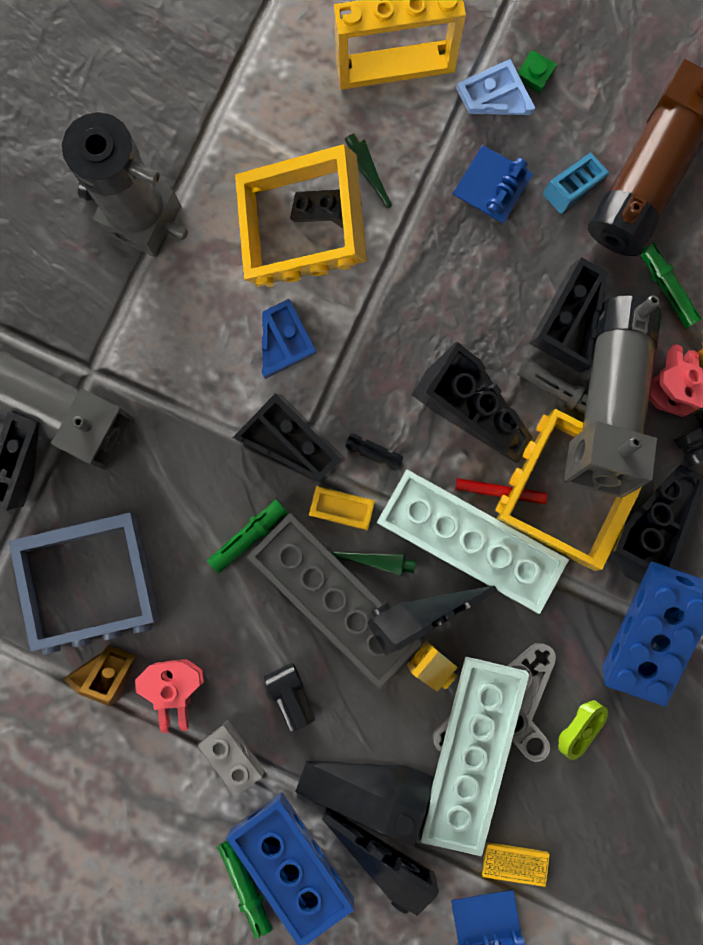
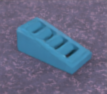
[543,152,610,214]

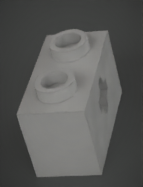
[198,720,265,797]

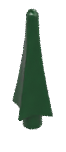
[344,133,392,208]
[332,551,416,576]

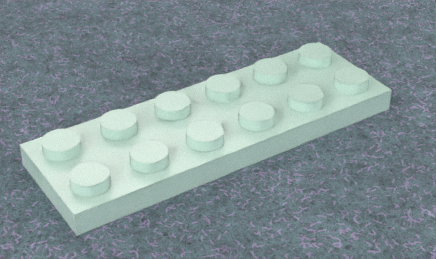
[377,469,569,614]
[419,657,529,856]

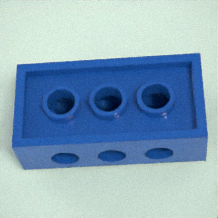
[602,561,703,707]
[226,792,354,945]

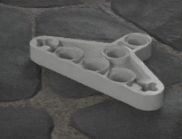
[432,643,556,762]

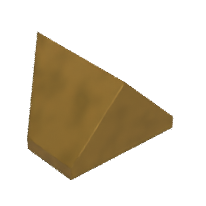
[63,645,136,706]

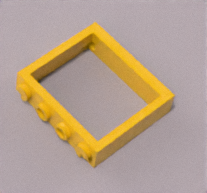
[334,0,466,90]
[235,144,367,288]
[495,409,642,571]

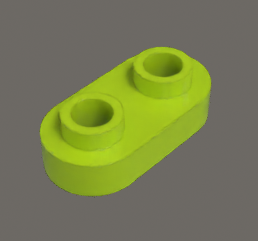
[558,700,608,760]

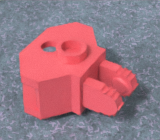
[649,344,703,417]
[135,659,204,733]

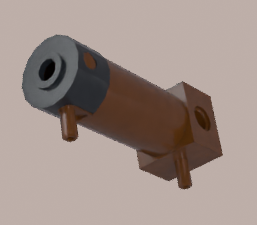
[587,59,703,256]

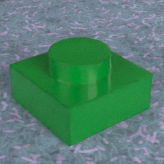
[518,50,557,93]

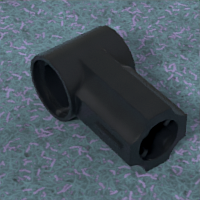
[264,663,315,732]

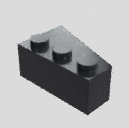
[529,257,608,373]
[232,393,346,482]

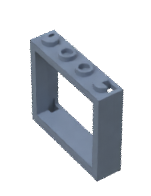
[8,512,160,655]

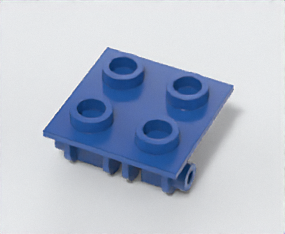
[452,145,533,224]
[451,889,525,945]

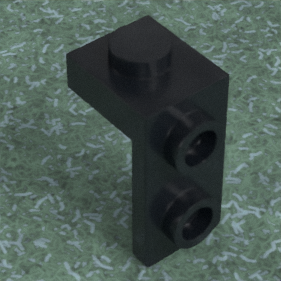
[290,189,362,229]

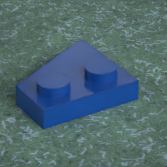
[262,299,317,379]

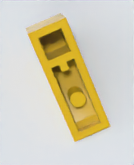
[407,641,458,692]

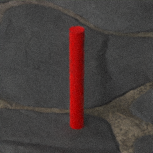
[455,478,547,504]

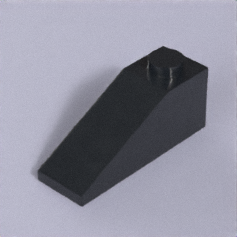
[0,411,40,510]

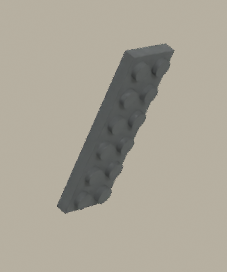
[247,513,423,689]

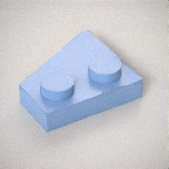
[456,59,535,115]

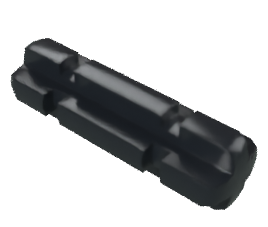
[345,433,403,471]

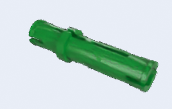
[640,242,702,329]
[207,498,288,574]
[216,840,273,939]

